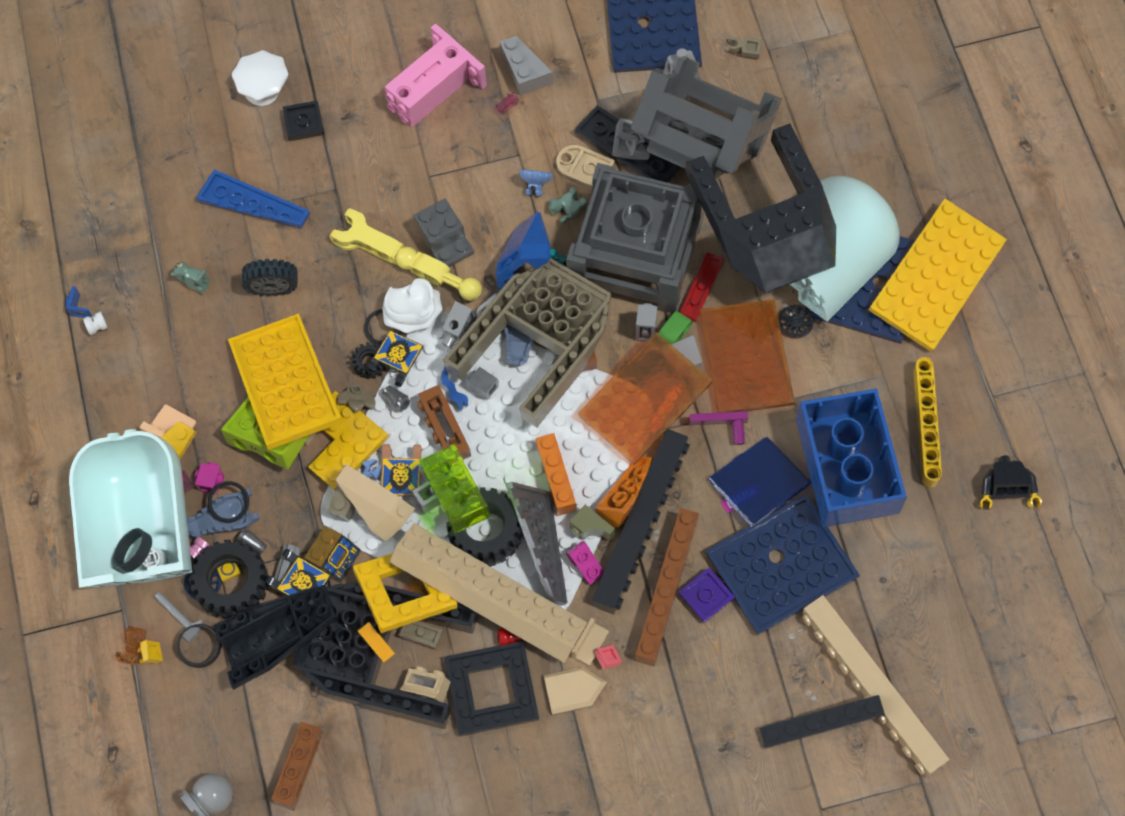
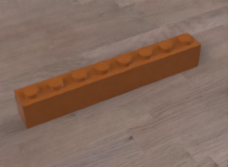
[635,508,699,667]

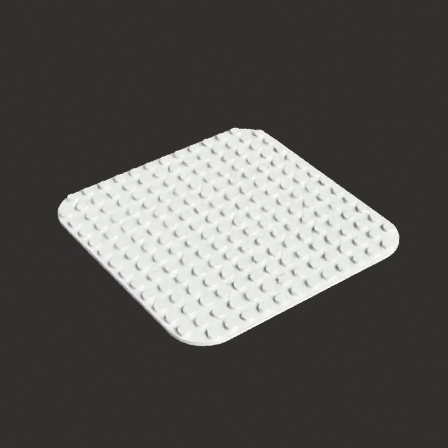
[321,312,654,610]

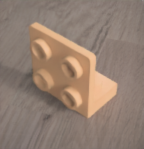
[139,404,197,437]

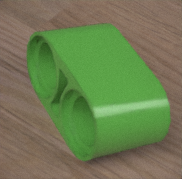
[657,311,693,346]

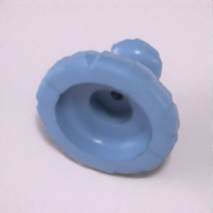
[520,169,553,196]

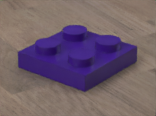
[678,568,735,624]

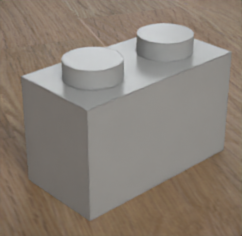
[635,303,657,343]

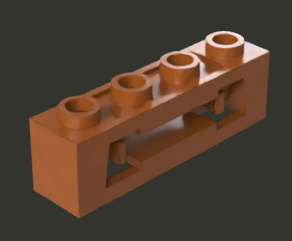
[417,385,471,465]
[271,721,323,811]

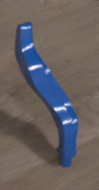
[441,367,468,411]

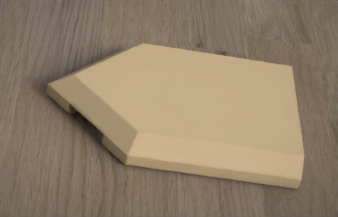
[544,667,607,715]

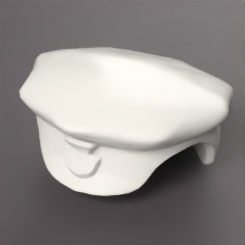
[232,50,288,106]
[382,278,442,333]

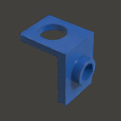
[66,286,93,318]

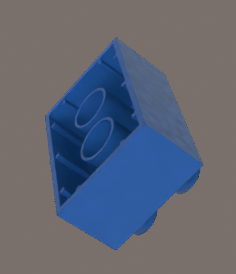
[796,388,907,527]

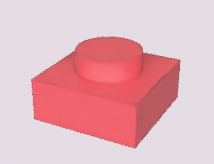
[594,645,622,670]

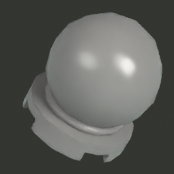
[179,773,233,816]

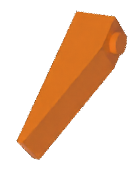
[594,456,653,527]

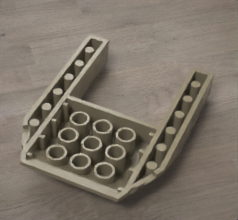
[443,258,611,428]

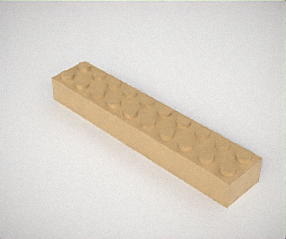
[390,523,588,663]

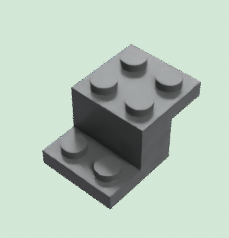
[413,198,475,267]

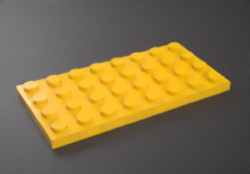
[868,199,1007,352]
[228,313,342,450]

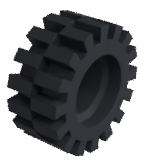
[352,342,386,379]

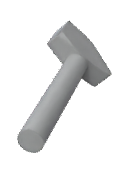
[154,592,203,643]

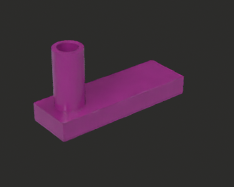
[689,411,748,445]

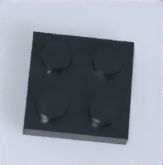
[283,100,324,141]

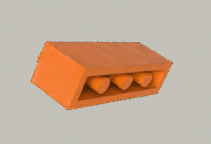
[536,433,576,516]

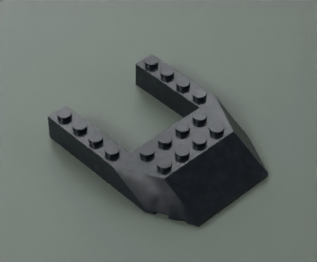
[685,124,836,294]
[293,580,479,729]

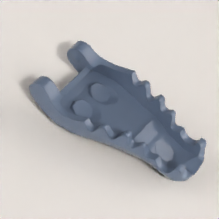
[504,324,534,365]
[187,489,260,538]

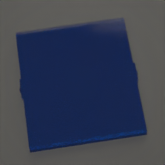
[708,437,812,527]

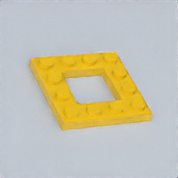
[353,553,457,633]

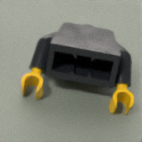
[979,455,1042,509]

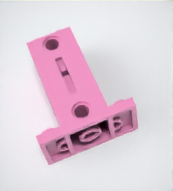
[385,24,487,127]

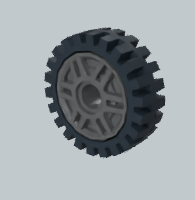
[242,259,298,297]

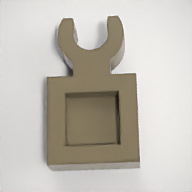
[730,37,762,59]

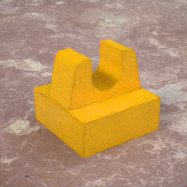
[137,640,163,664]

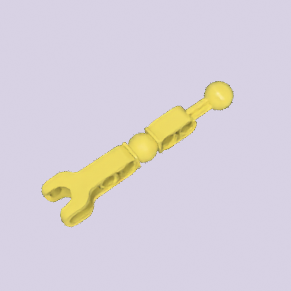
[329,208,482,301]

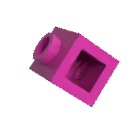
[195,462,225,494]

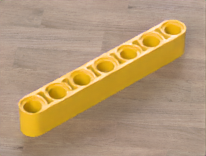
[913,357,942,488]

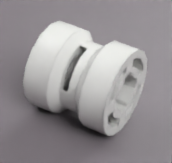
[83,311,108,336]
[142,548,167,568]

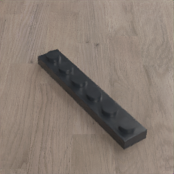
[760,695,885,749]

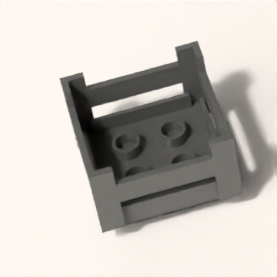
[631,56,782,179]
[566,163,704,314]

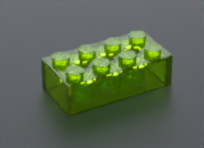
[419,444,491,534]

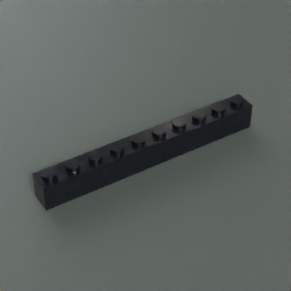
[592,429,690,615]

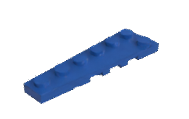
[196,169,310,229]

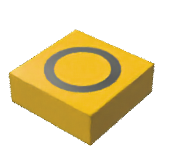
[217,563,241,583]

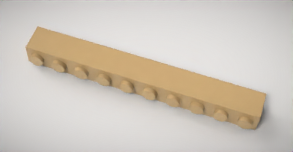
[802,595,950,778]

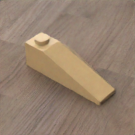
[334,464,415,542]

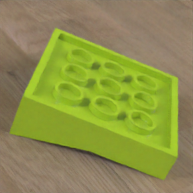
[221,397,310,470]

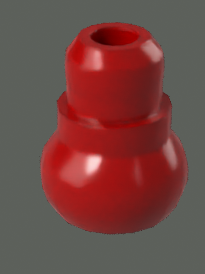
[497,628,523,646]

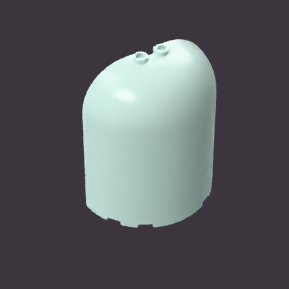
[790,176,900,321]
[69,429,192,588]

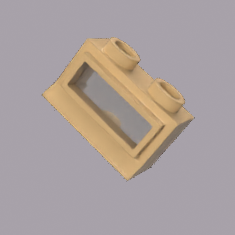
[400,666,450,702]

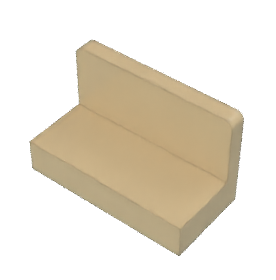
[572,618,609,667]

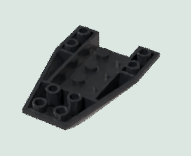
[214,585,336,690]

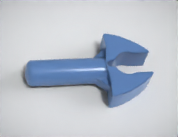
[362,459,382,480]

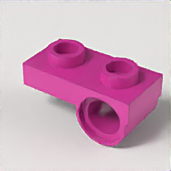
[566,541,604,585]

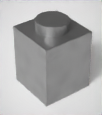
[468,367,499,400]

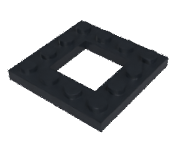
[445,641,539,737]

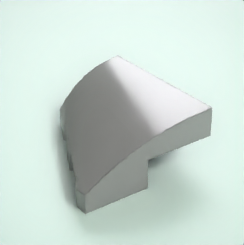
[612,118,650,160]

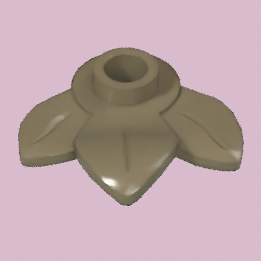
[337,385,376,413]

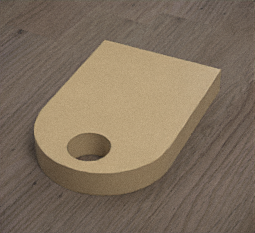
[556,145,615,189]

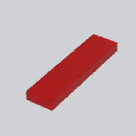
[680,252,724,323]

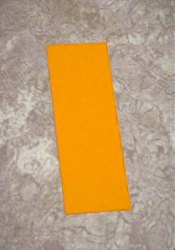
[358,622,395,662]

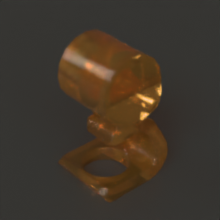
[116,626,147,666]

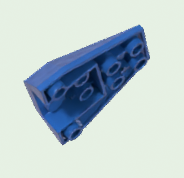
[496,211,551,292]

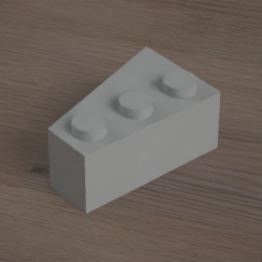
[500,36,553,95]

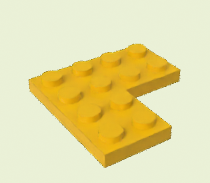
[308,391,390,491]

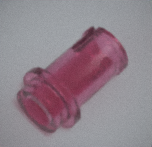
[496,92,519,114]

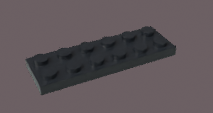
[575,105,682,183]

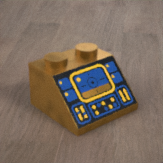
[304,525,361,583]

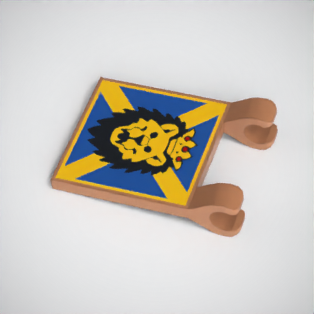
[381,444,422,497]

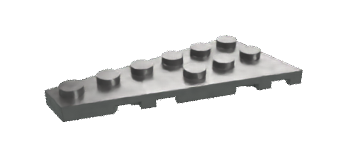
[505,481,568,605]

